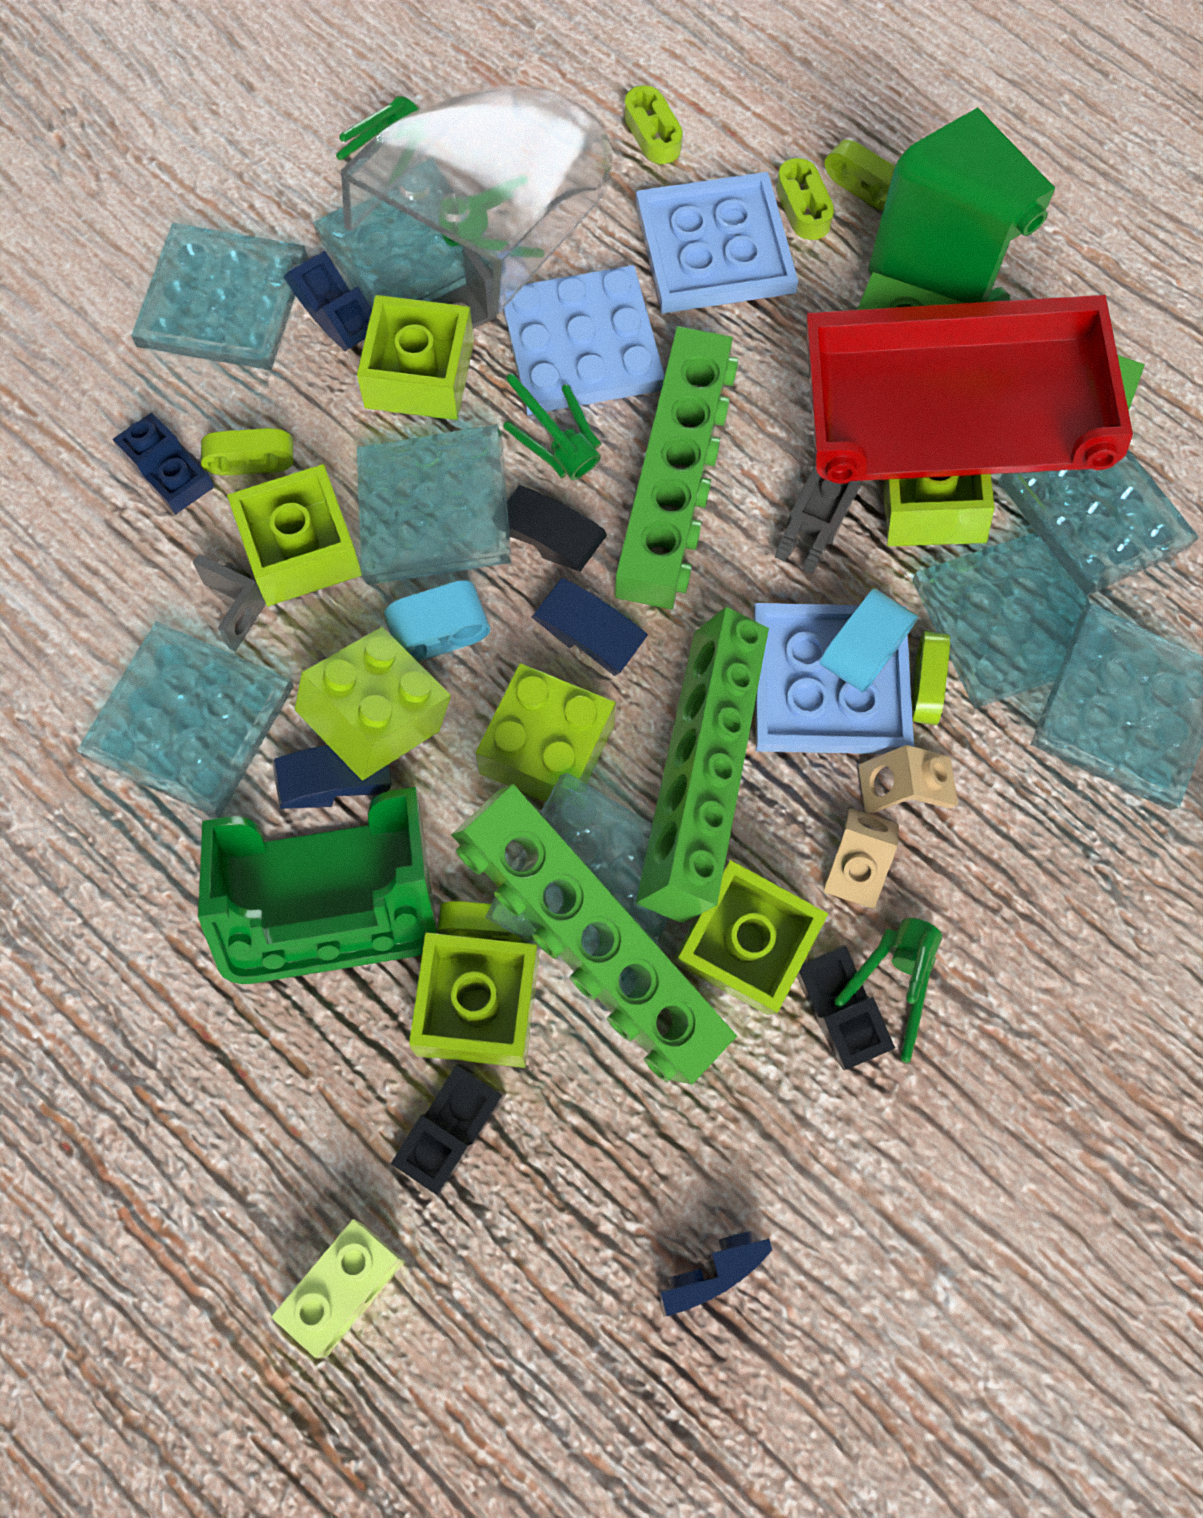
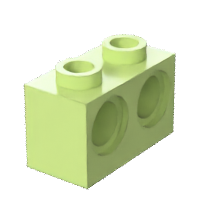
[271,1219,405,1358]

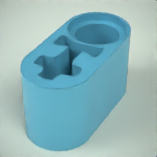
[384,581,491,662]
[820,588,918,693]

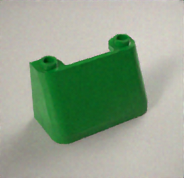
[868,107,1055,303]
[198,787,437,984]

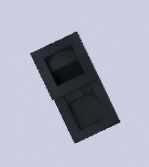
[492,485,607,572]
[796,945,895,1070]
[391,1064,506,1196]

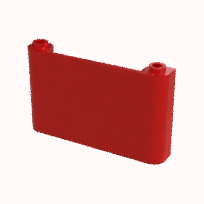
[806,295,1133,484]

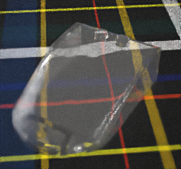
[341,85,612,314]

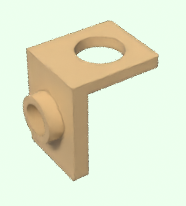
[858,745,958,814]
[824,808,899,909]

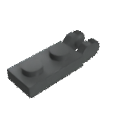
[775,464,863,574]

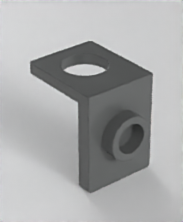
[429,245,499,329]
[193,554,266,651]

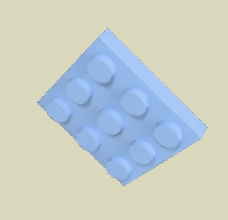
[635,172,799,314]
[499,265,665,415]
[753,603,914,754]

